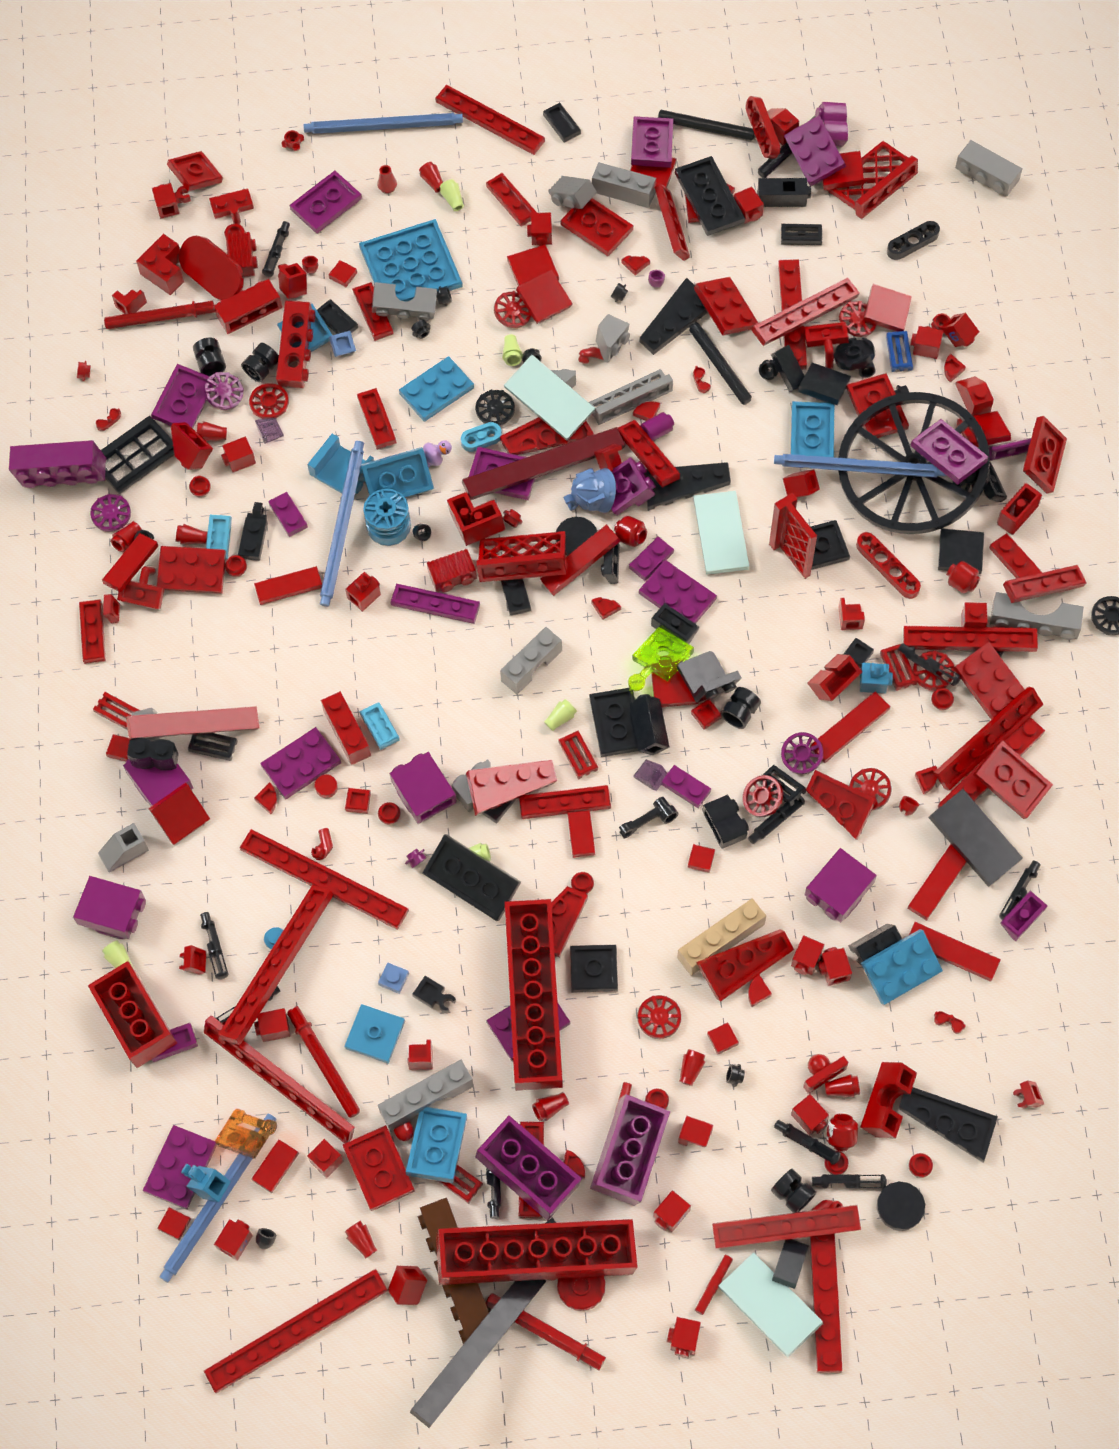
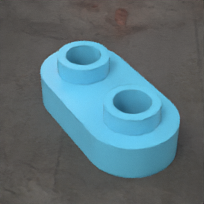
[461,422,502,452]

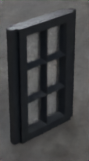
[101,415,175,494]

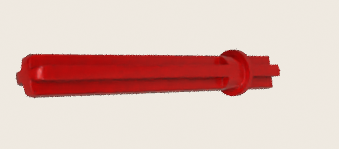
[104,300,215,329]
[287,1006,360,1118]
[486,1293,606,1371]

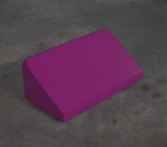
[988,438,1031,461]
[1000,890,1048,942]

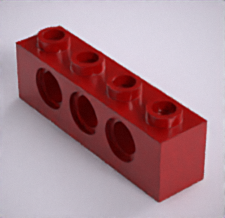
[276,300,315,388]

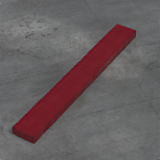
[462,427,625,500]

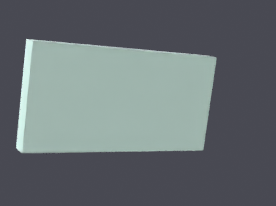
[504,355,595,441]
[693,491,749,575]
[719,1252,823,1358]

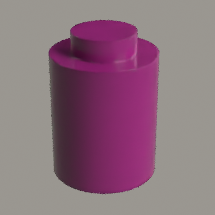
[640,412,674,441]

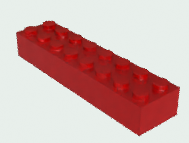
[505,899,563,1091]
[436,1219,638,1285]

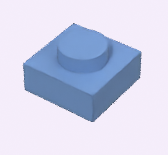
[329,331,356,357]
[378,962,409,994]

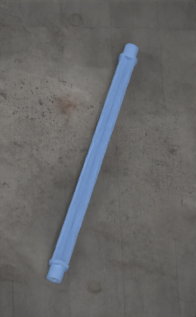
[303,113,463,134]
[320,441,364,607]
[774,454,946,477]
[159,1113,276,1283]

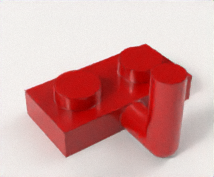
[209,188,254,224]
[804,322,849,369]
[117,566,165,609]

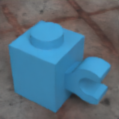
[860,663,893,694]
[181,1164,231,1202]

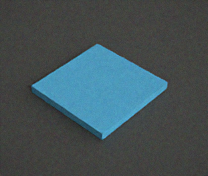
[359,219,463,302]

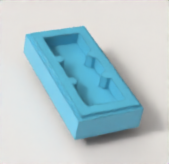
[206,514,232,560]
[359,702,400,750]

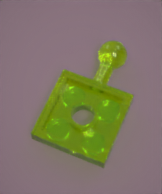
[628,627,694,691]

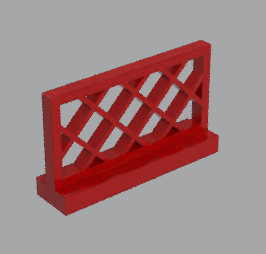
[827,141,918,219]
[769,492,817,579]
[476,531,566,582]

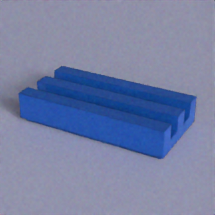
[886,331,913,372]

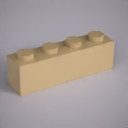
[677,898,766,976]

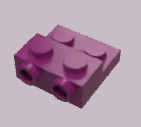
[611,457,656,516]

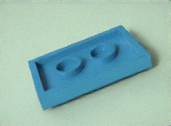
[399,356,474,422]
[790,401,835,457]
[361,447,434,497]
[861,929,943,1005]
[406,1107,467,1183]

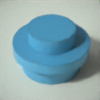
[264,927,283,949]

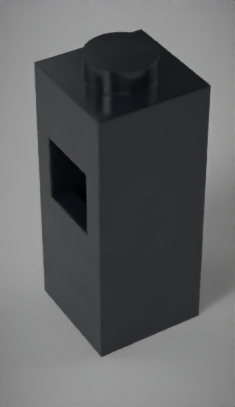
[757,178,811,207]
[629,694,670,756]

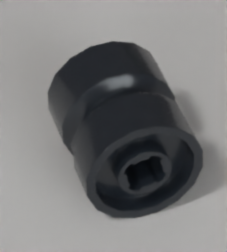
[192,337,226,377]
[241,342,279,382]
[720,687,761,729]
[771,1168,817,1213]

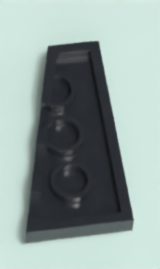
[639,277,708,355]
[644,462,731,511]
[898,1087,998,1163]

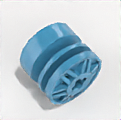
[363,489,411,546]

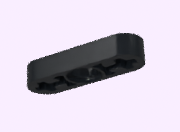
[887,221,940,260]

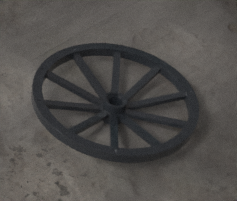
[838,392,990,534]

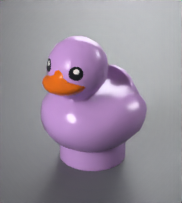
[423,440,452,468]

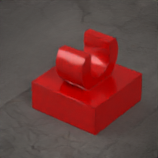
[179,945,206,975]
[1013,1080,1044,1108]

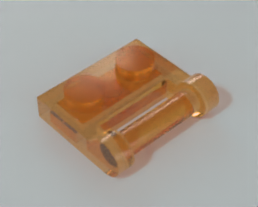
[215,1109,277,1159]

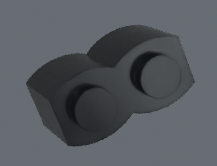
[127,738,179,770]
[702,794,749,849]

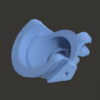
[563,468,616,513]

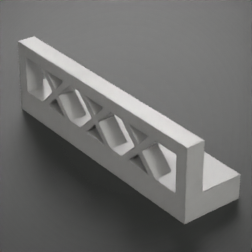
[589,369,673,425]

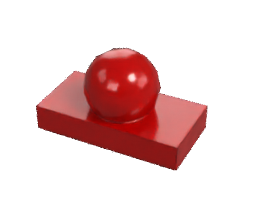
[803,1054,849,1094]

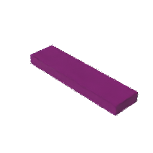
[390,583,480,624]

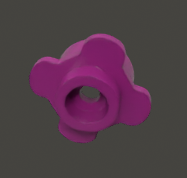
[405,848,427,869]

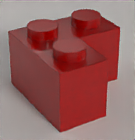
[136,233,184,296]
[447,492,505,546]

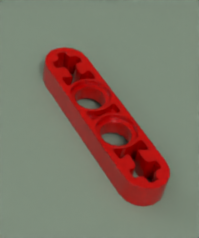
[745,96,780,159]
[856,532,921,599]

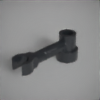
[619,796,679,839]

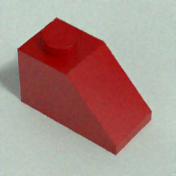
[767,108,800,146]
[955,376,994,416]
[171,422,213,470]

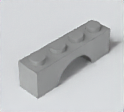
[990,592,1084,640]
[377,1059,474,1132]

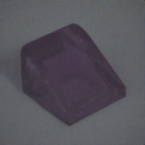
[255,418,284,444]
[633,759,667,791]

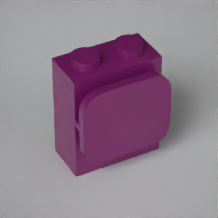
[389,751,457,824]
[123,759,193,806]
[805,848,877,923]
[73,875,146,939]

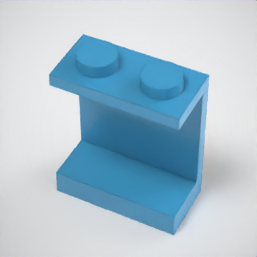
[307,433,374,494]

